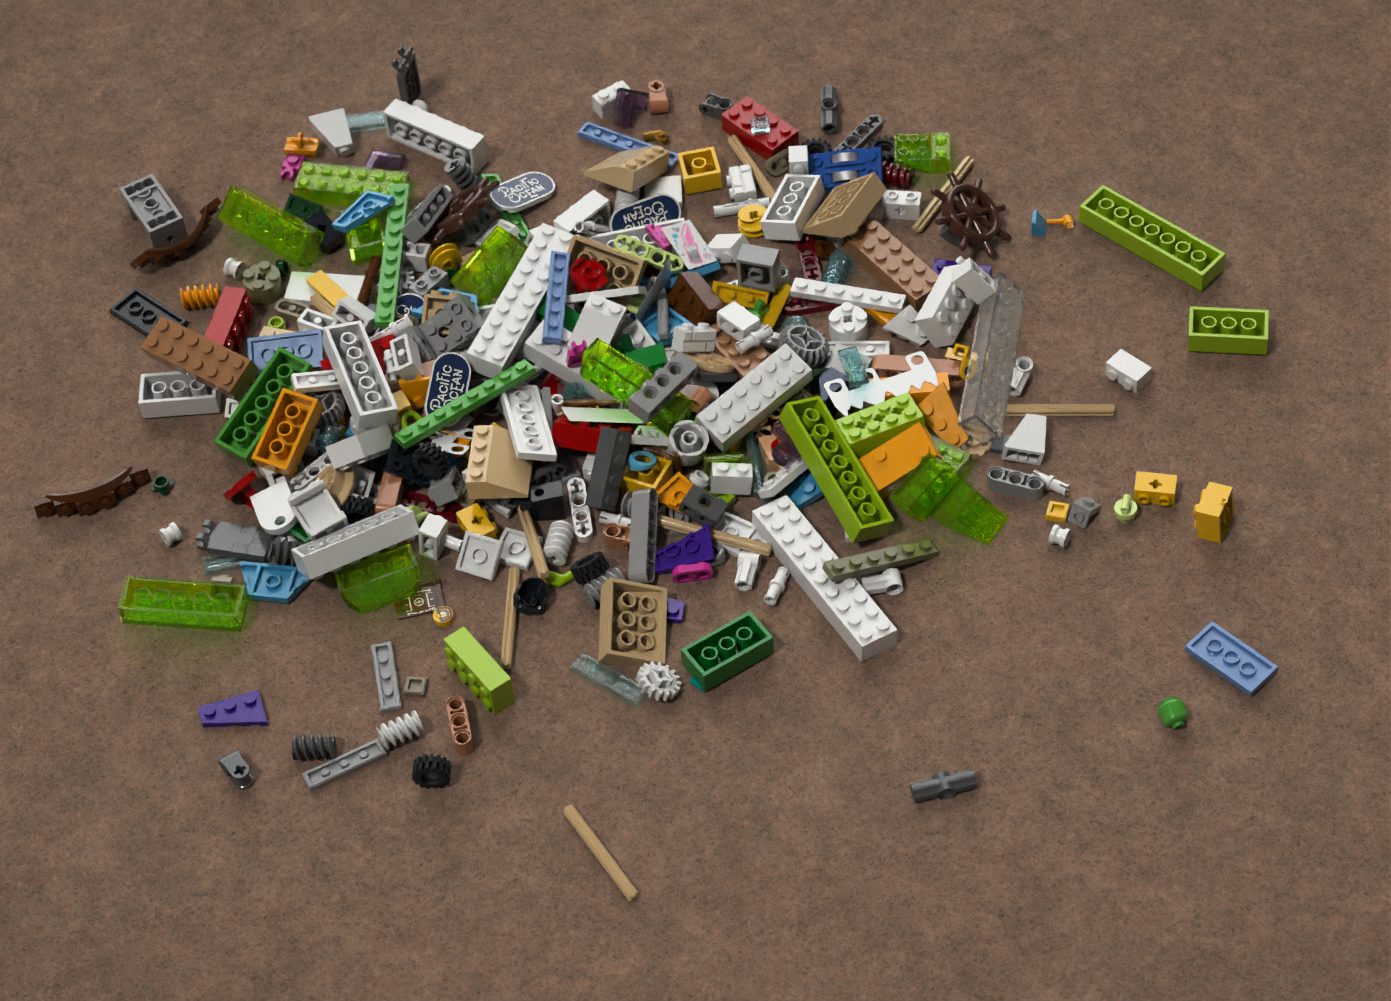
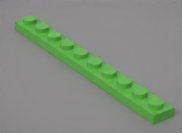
[374,184,410,328]

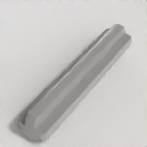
[657,298,669,341]

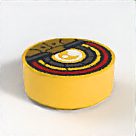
[433,606,454,627]

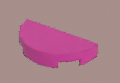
[645,224,672,251]

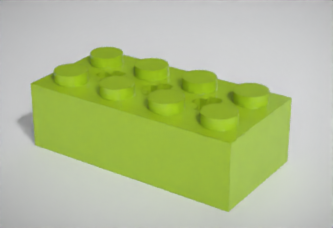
[1187,306,1269,355]
[835,392,925,459]
[443,627,515,715]

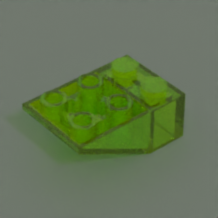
[894,132,951,174]
[932,479,1009,546]

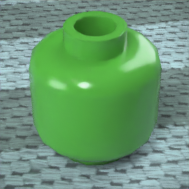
[1158,697,1189,730]

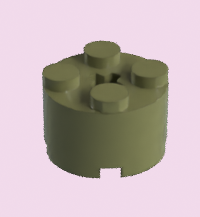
[243,261,284,305]

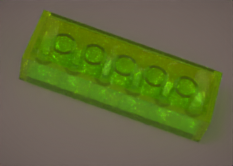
[293,161,411,212]
[217,185,325,267]
[580,337,693,434]
[118,576,250,632]

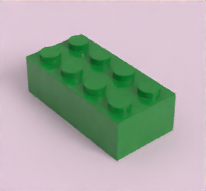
[681,611,774,691]

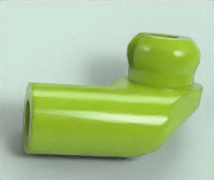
[544,570,575,587]

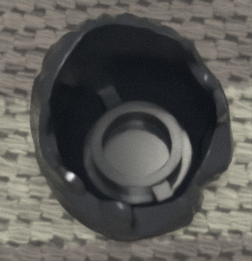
[513,577,549,614]

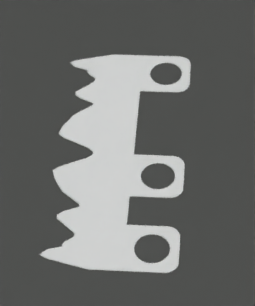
[824,351,938,416]
[419,407,501,455]

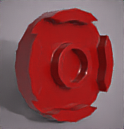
[570,257,608,294]
[223,470,258,509]

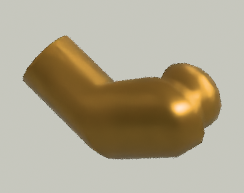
[643,130,669,144]

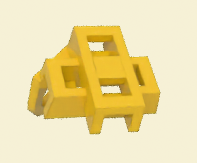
[944,343,981,381]

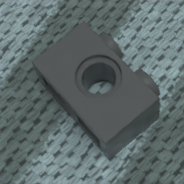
[679,484,728,529]

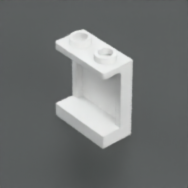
[287,479,348,541]

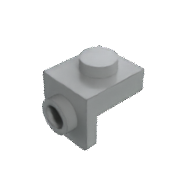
[1068,497,1101,528]

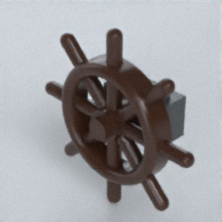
[930,172,1011,258]
[423,178,500,247]

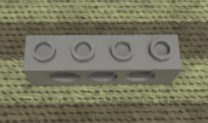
[400,183,454,244]
[628,352,698,424]

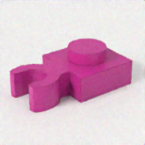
[280,154,306,182]
[566,340,589,367]

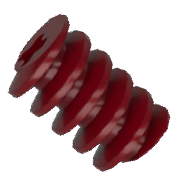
[883,160,915,190]

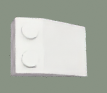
[566,293,627,362]

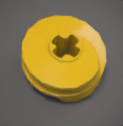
[738,204,767,238]
[429,243,462,271]

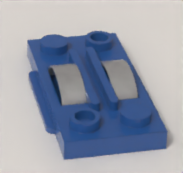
[808,147,883,193]

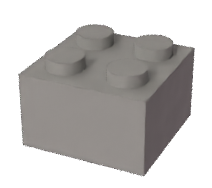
[736,243,781,292]

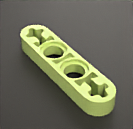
[614,235,684,275]

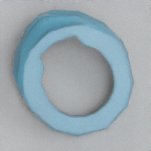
[627,451,657,471]

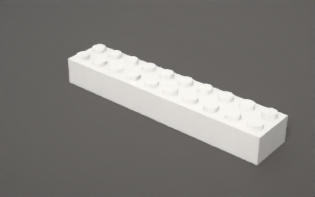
[466,223,573,378]
[752,495,897,662]

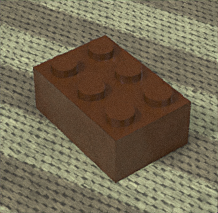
[667,272,725,326]

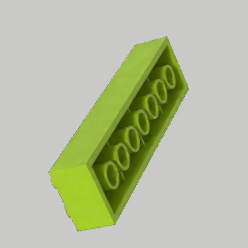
[1079,185,1226,291]
[779,396,894,543]

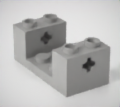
[119,174,188,249]
[396,295,484,363]

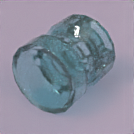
[557,381,584,400]
[315,425,340,452]

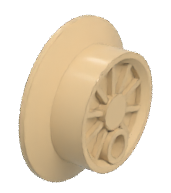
[315,465,355,509]

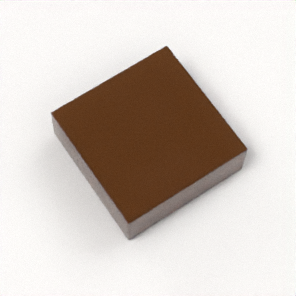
[814,240,837,261]

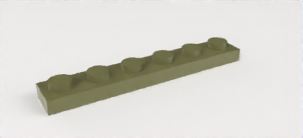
[822,538,938,582]

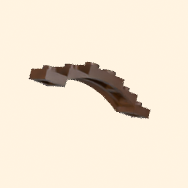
[130,197,222,270]
[32,463,151,518]

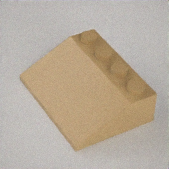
[583,146,670,193]
[802,172,887,238]
[567,235,648,313]
[465,425,534,499]
[598,577,667,665]

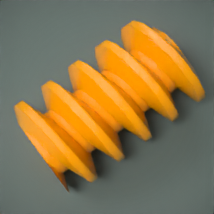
[180,283,221,310]

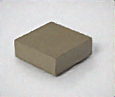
[403,676,428,698]

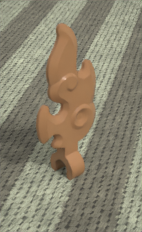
[551,399,619,408]

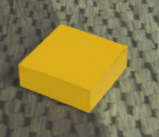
[1045,501,1070,523]

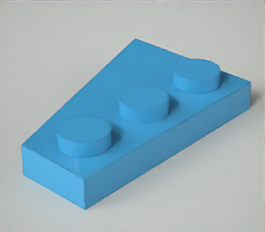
[332,190,396,233]
[665,262,721,293]

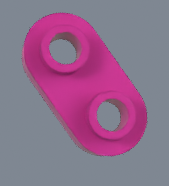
[672,562,713,583]

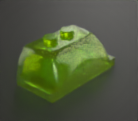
[334,544,420,614]

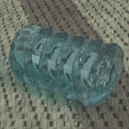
[821,250,853,285]

